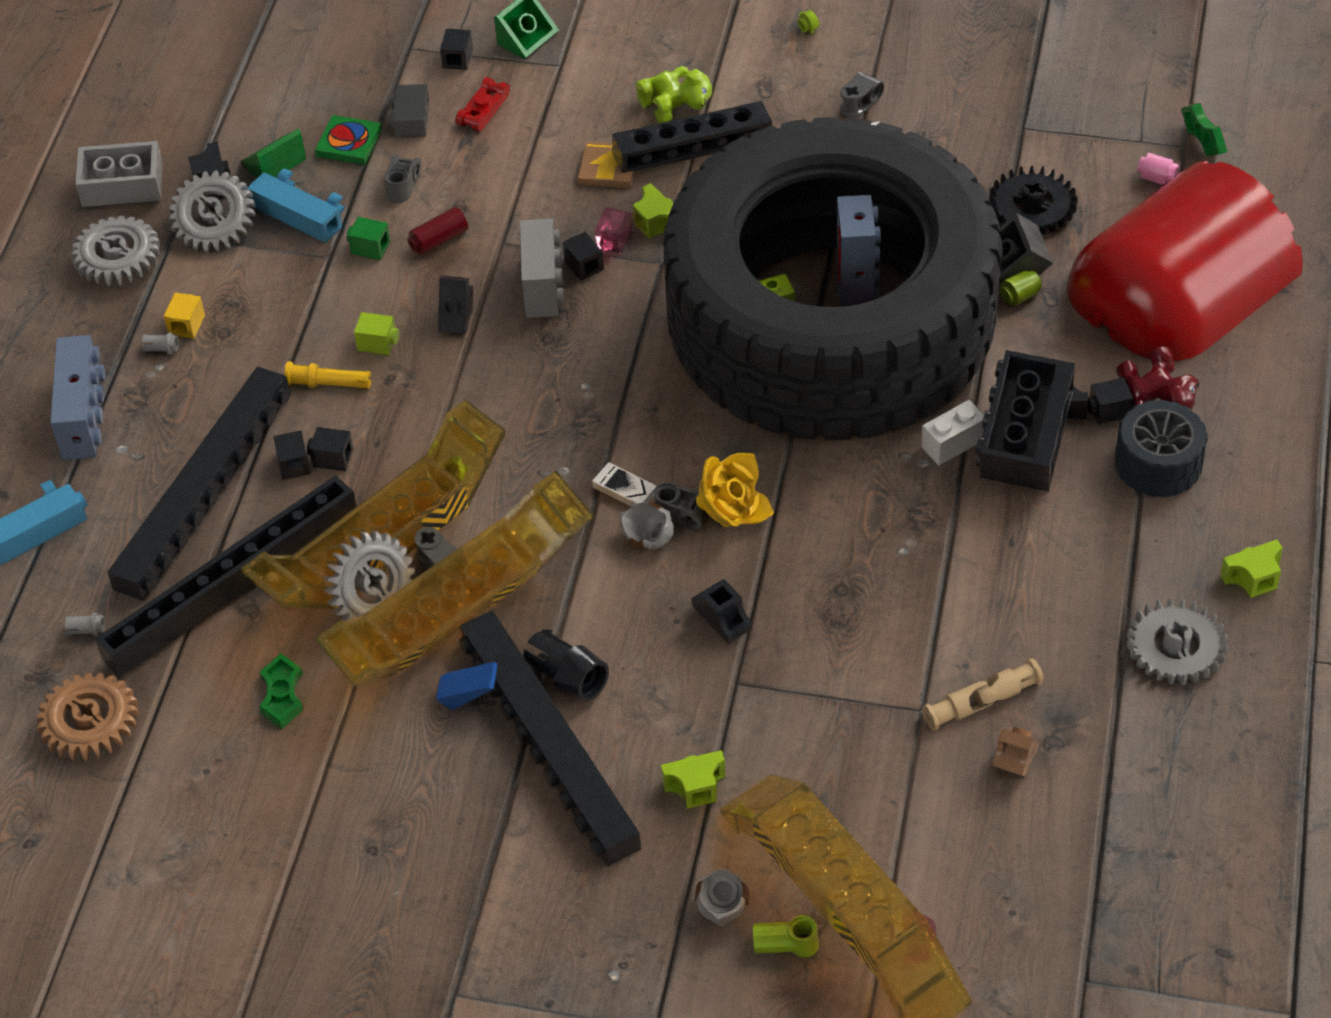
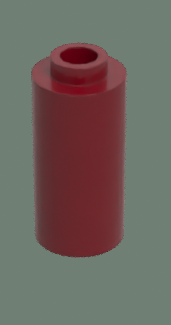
[407,206,468,255]

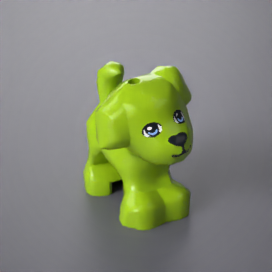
[635,66,712,123]

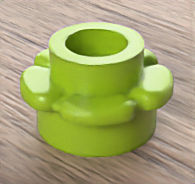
[797,9,820,34]

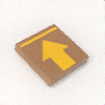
[578,141,634,188]

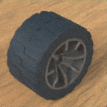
[1115,400,1208,497]

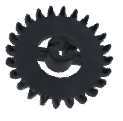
[989,165,1078,234]

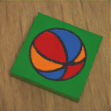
[315,115,382,165]

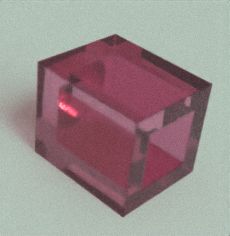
[595,207,632,254]

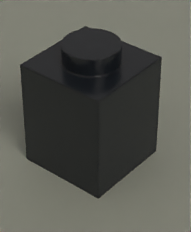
[440,29,473,70]
[562,231,604,281]
[1087,377,1133,424]
[307,427,354,471]
[273,430,311,480]

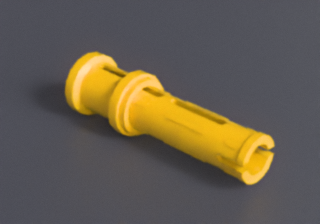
[284,361,371,389]

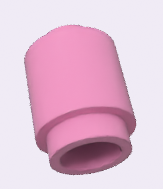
[1137,153,1179,185]

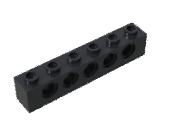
[612,101,772,173]

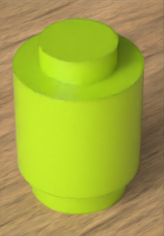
[999,271,1042,306]

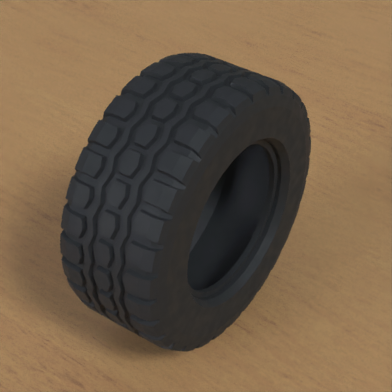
[663,117,1002,440]

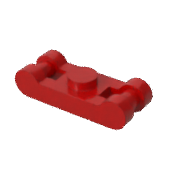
[455,77,510,132]

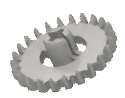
[168,170,256,254]
[71,216,160,286]
[324,531,415,630]
[1126,597,1228,685]

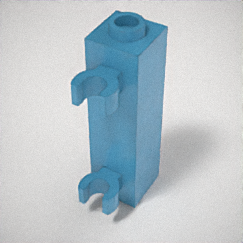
[247,168,345,243]
[0,480,87,565]

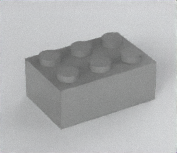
[75,141,163,207]
[520,218,564,318]

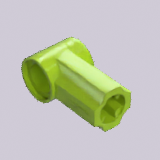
[753,915,820,958]

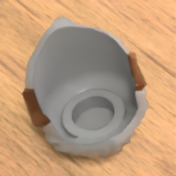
[619,502,674,550]
[694,868,749,926]

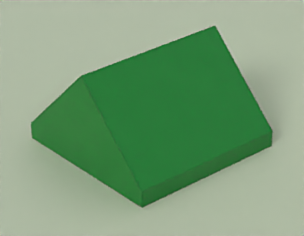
[494,0,559,59]
[240,128,307,178]

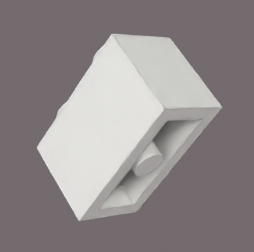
[921,400,984,466]

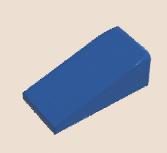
[436,662,497,710]

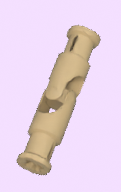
[922,658,1044,731]

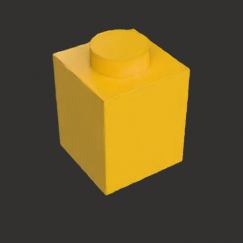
[164,292,205,339]

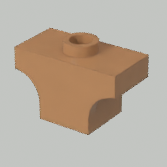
[992,726,1040,777]

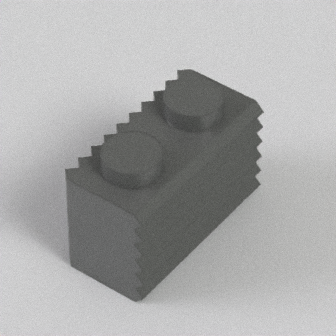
[389,84,429,138]

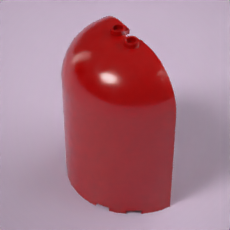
[1067,160,1303,361]

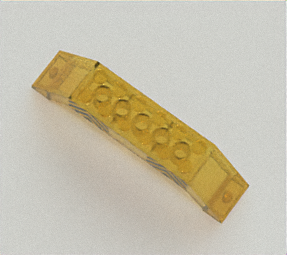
[241,399,506,610]
[316,470,594,687]
[720,774,972,1018]

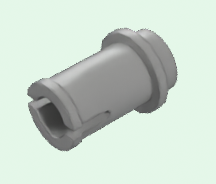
[142,332,179,354]
[65,612,105,636]

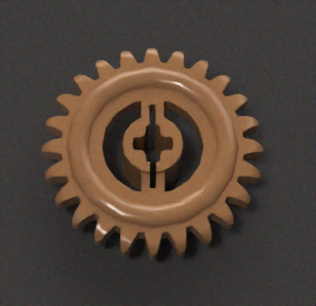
[36,672,139,761]

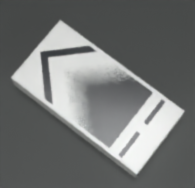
[592,462,657,507]

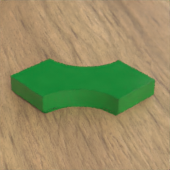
[1181,103,1228,156]
[259,653,304,729]

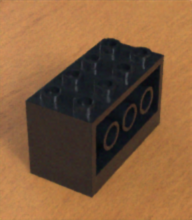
[976,350,1075,491]

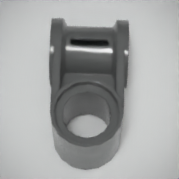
[840,72,884,118]
[384,154,421,203]
[654,482,706,530]
[414,527,467,584]

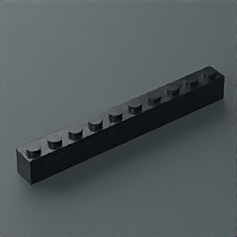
[107,366,291,601]
[95,475,358,678]
[459,610,641,866]

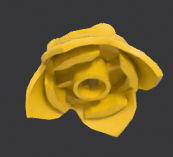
[696,453,774,527]

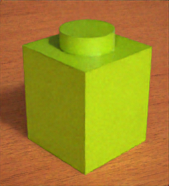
[354,312,399,355]

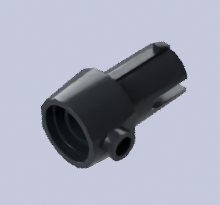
[523,629,609,702]

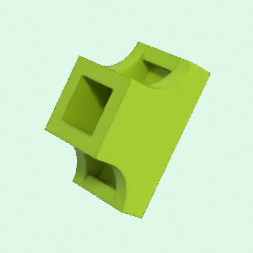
[632,183,673,239]
[1220,539,1283,598]
[661,750,726,809]

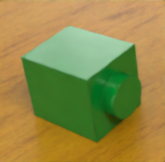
[346,217,391,260]

